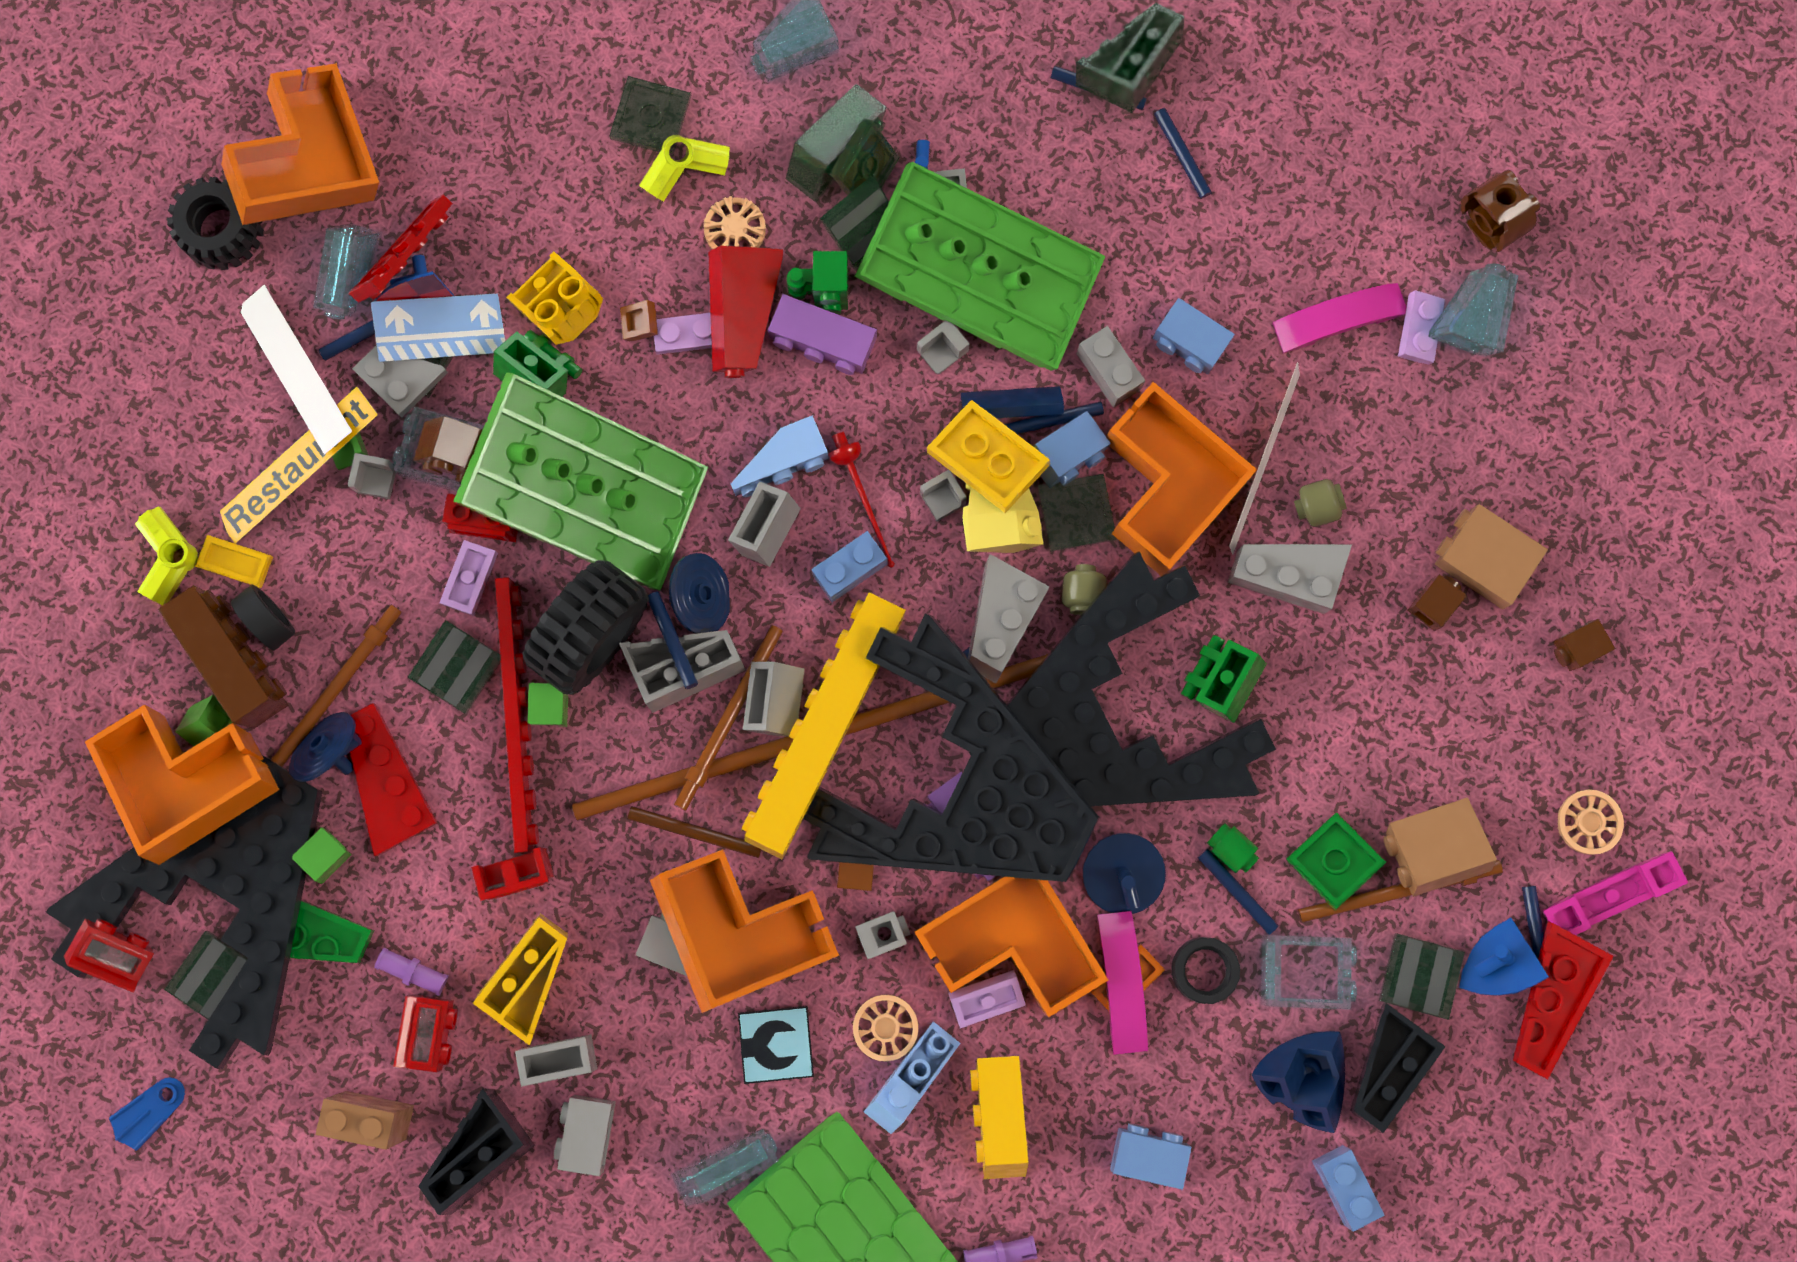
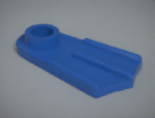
[109,1077,185,1151]

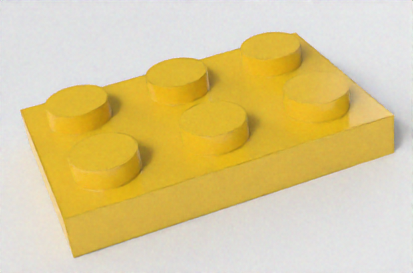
[927,400,1050,513]

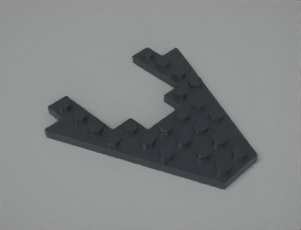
[969,552,1276,807]
[803,613,1100,882]
[46,755,322,1069]

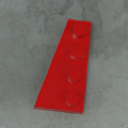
[348,194,453,303]
[350,703,438,857]
[1513,921,1614,1080]

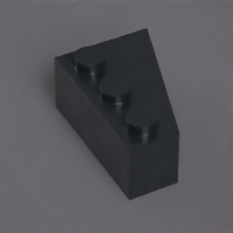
[1350,1003,1446,1133]
[418,1088,535,1215]

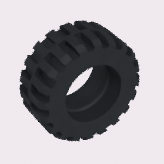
[523,560,649,695]

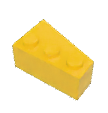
[473,913,568,1046]
[970,1056,1028,1179]

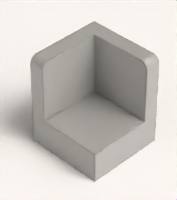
[917,321,969,374]
[348,453,397,499]
[920,469,967,522]

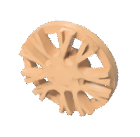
[704,196,766,250]
[1558,790,1624,855]
[853,995,918,1061]

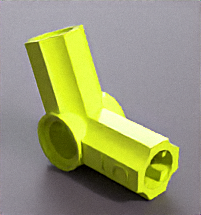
[639,135,730,202]
[135,506,198,606]

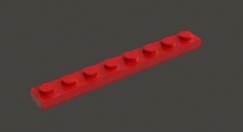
[495,577,539,854]

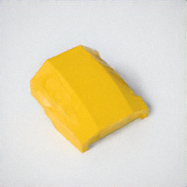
[506,251,603,345]

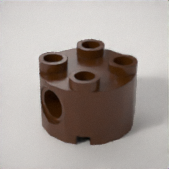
[1461,170,1540,252]

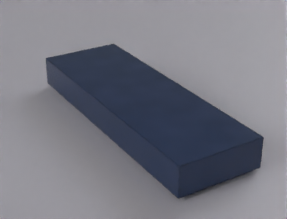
[960,386,1064,419]

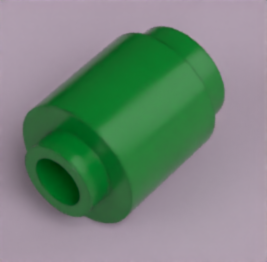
[1207,823,1259,873]

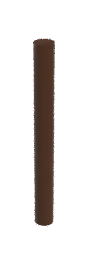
[627,806,762,858]

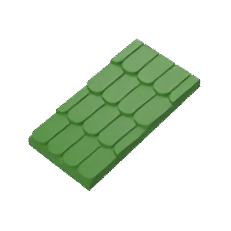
[854,162,1105,371]
[453,373,708,591]
[727,1112,958,1262]

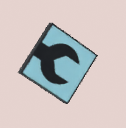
[738,1006,814,1084]

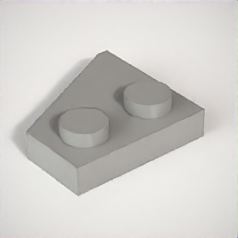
[352,345,448,417]

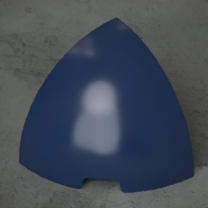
[1252,1031,1345,1133]

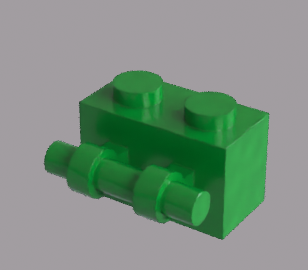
[786,251,849,314]
[493,330,583,397]
[1180,635,1267,723]

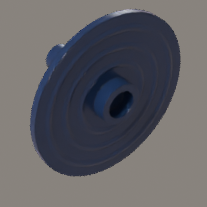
[669,553,730,634]
[289,712,362,782]
[1083,833,1166,914]

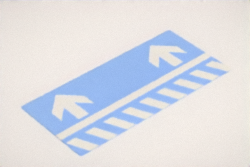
[371,294,505,362]

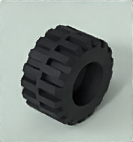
[167,177,264,270]

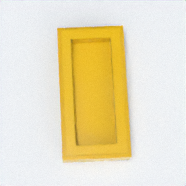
[195,535,273,588]

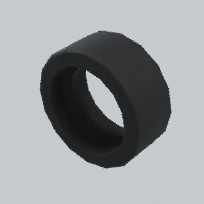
[231,584,295,651]
[1171,937,1240,1004]

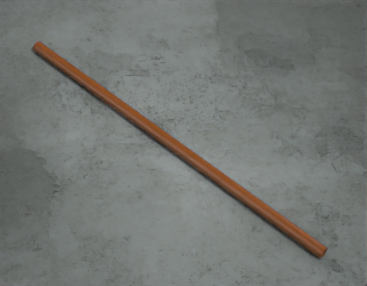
[572,654,1048,821]

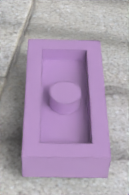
[1398,290,1445,364]
[654,313,712,355]
[439,540,498,616]
[948,970,1026,1028]

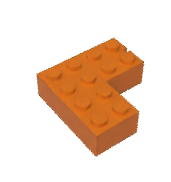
[221,63,380,225]
[1106,382,1257,576]
[85,704,279,865]
[650,849,839,1013]
[914,877,1108,1018]

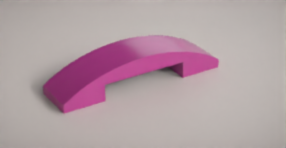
[1272,283,1407,354]
[1542,851,1688,935]
[1097,911,1148,1055]

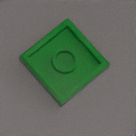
[1286,812,1386,911]

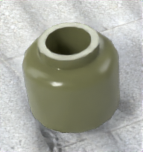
[1294,479,1347,527]
[1062,564,1107,616]

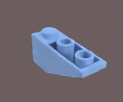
[731,415,829,497]
[864,1021,961,1134]

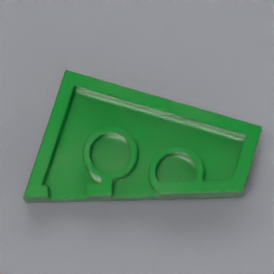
[290,900,375,963]

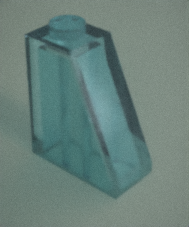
[750,0,839,83]
[313,223,383,319]
[1428,264,1519,357]
[671,1129,779,1206]

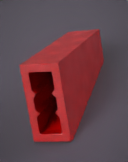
[708,245,783,378]

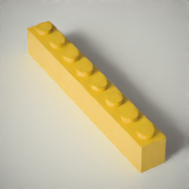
[742,592,906,860]

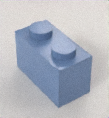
[1153,298,1235,374]
[1033,411,1111,488]
[811,531,887,603]
[1110,1123,1192,1190]
[1312,1145,1385,1232]

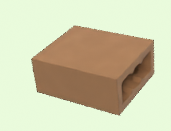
[1435,504,1548,610]
[1383,797,1497,897]
[315,1091,414,1150]

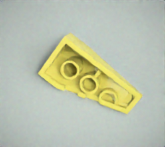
[962,483,1043,553]

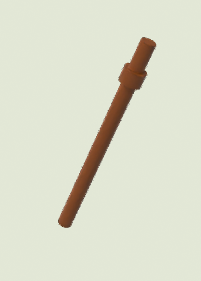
[271,604,402,767]
[674,625,783,811]
[1298,860,1503,923]

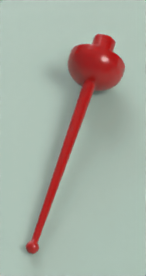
[828,432,895,568]

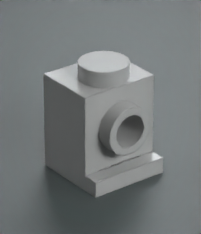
[855,911,911,959]

